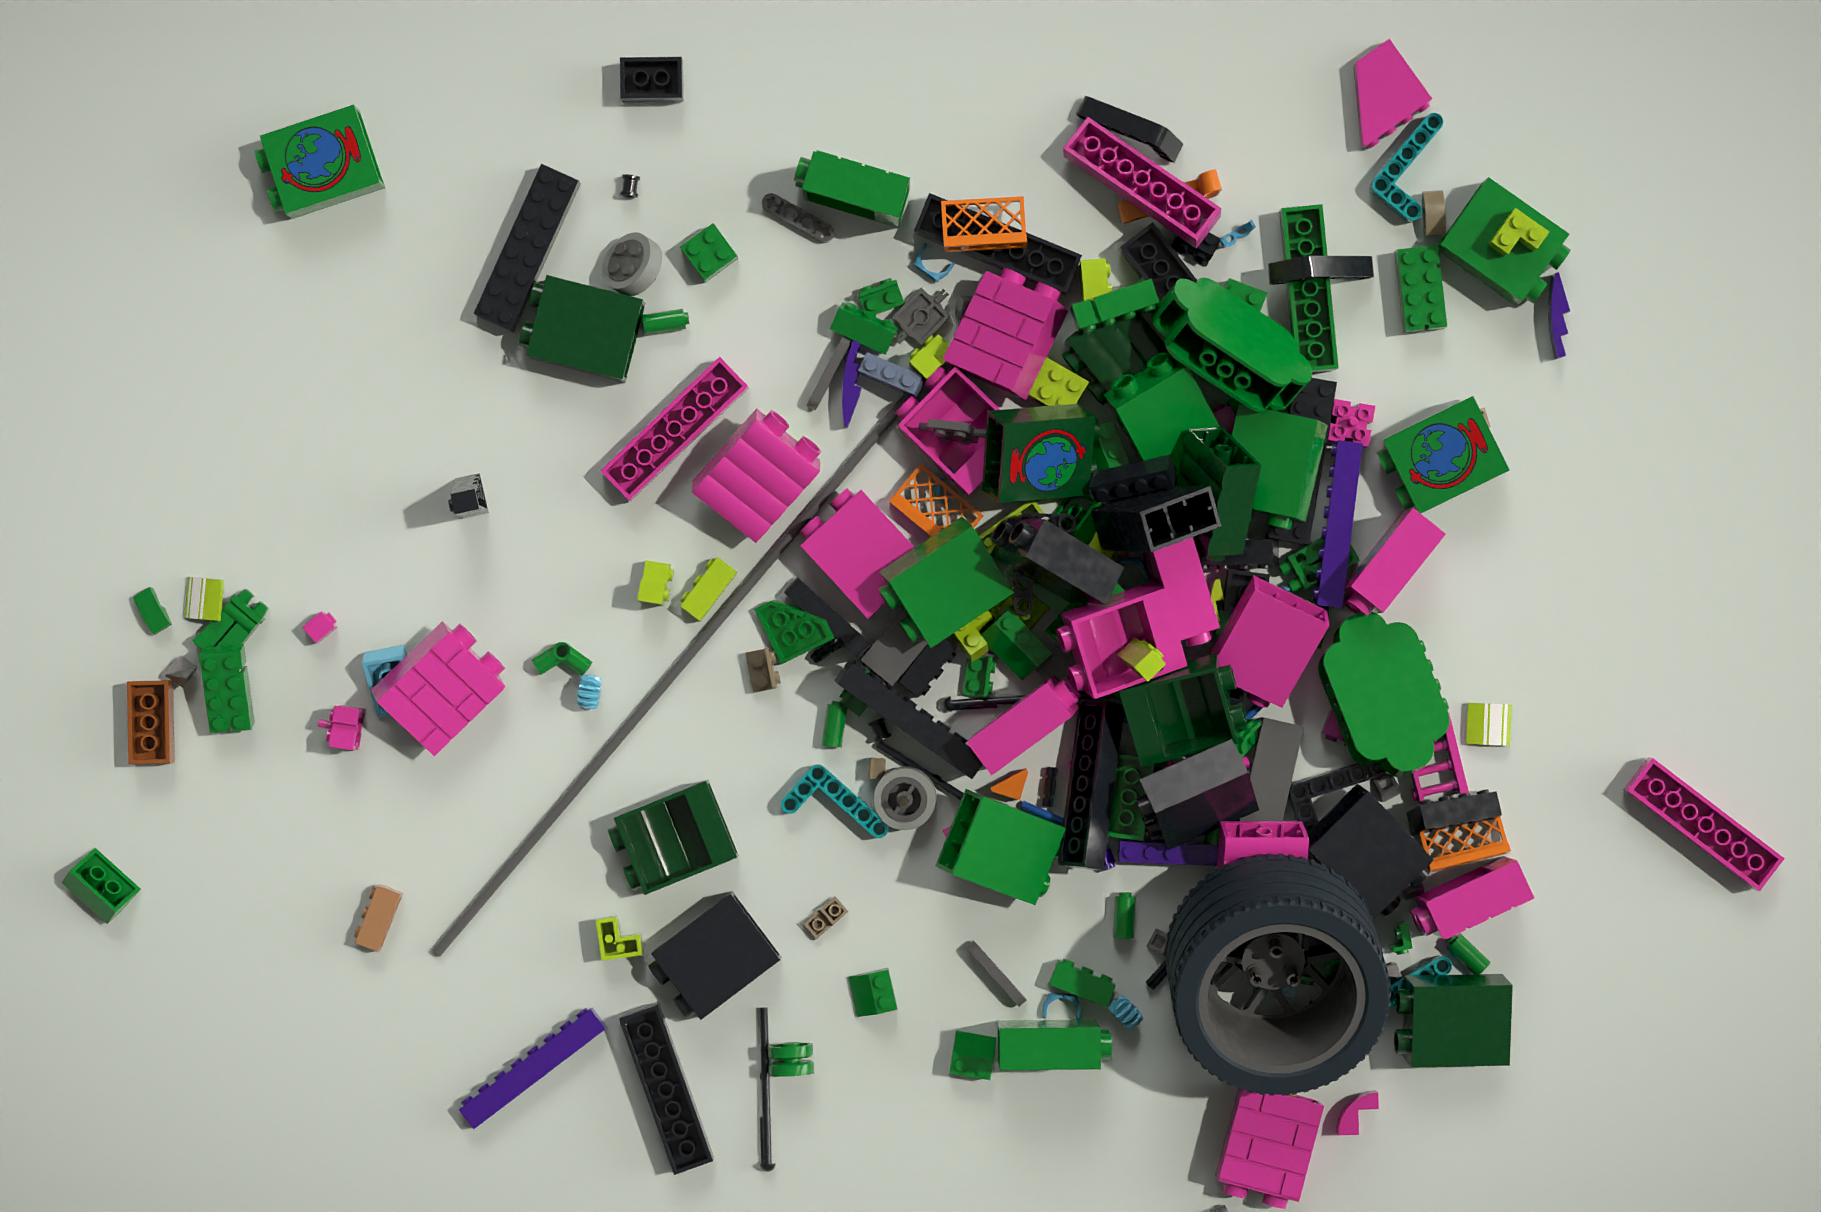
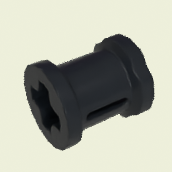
[620,174,640,198]
[868,717,892,742]

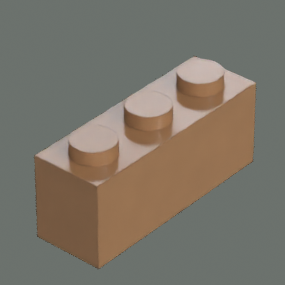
[354,884,403,952]

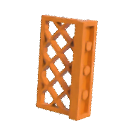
[941,196,1027,252]
[889,463,984,537]
[1419,817,1511,873]

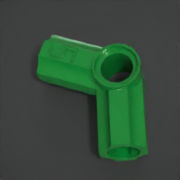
[532,642,593,676]

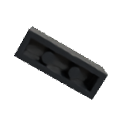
[899,639,956,697]

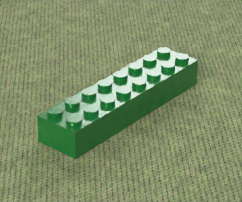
[1279,204,1339,372]

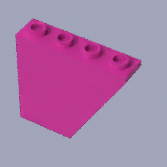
[1354,39,1432,149]

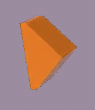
[990,768,1028,800]

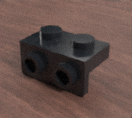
[1171,232,1221,267]

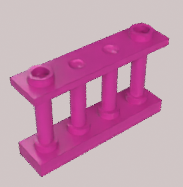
[1411,712,1469,804]

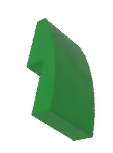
[133,587,172,635]

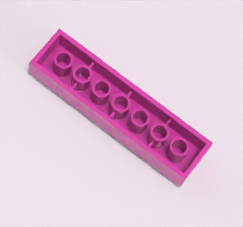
[1063,117,1221,248]
[601,357,749,502]
[1623,757,1785,891]

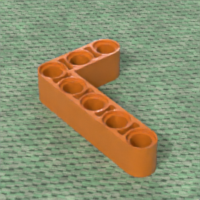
[1117,169,1222,224]

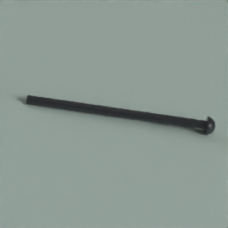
[943,691,1106,712]
[876,741,964,800]
[760,1007,776,1172]

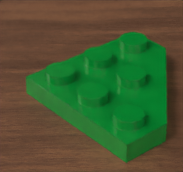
[754,600,835,665]

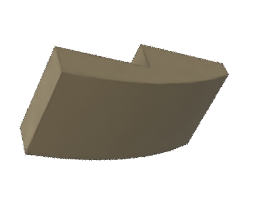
[1422,190,1446,236]
[802,896,848,940]

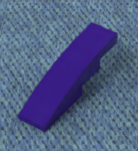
[1548,272,1571,360]
[842,341,862,428]

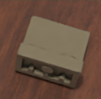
[746,647,781,693]

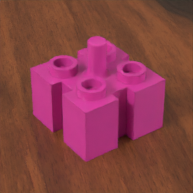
[1327,399,1375,448]
[318,705,365,750]

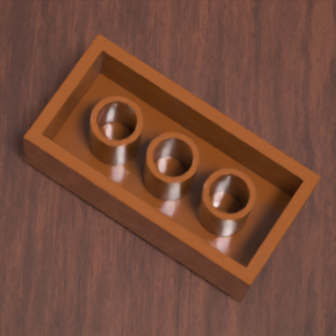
[127,680,175,764]

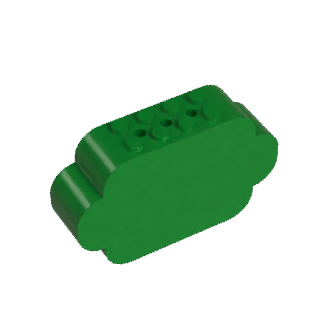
[1151,278,1313,412]
[1318,612,1450,777]

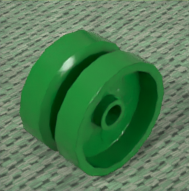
[768,1042,814,1077]

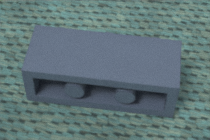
[858,352,926,399]

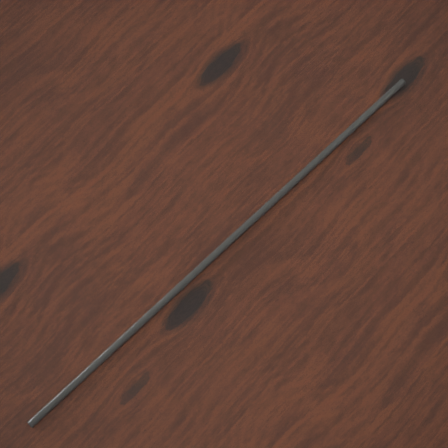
[432,394,911,957]

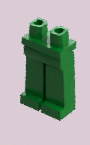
[1278,538,1360,592]
[192,589,269,649]

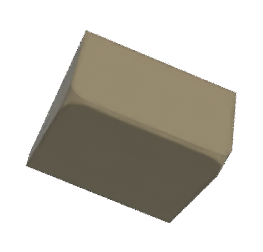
[868,757,886,779]

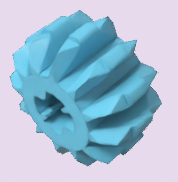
[577,674,602,709]
[1109,995,1143,1031]

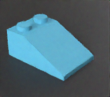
[362,645,407,717]

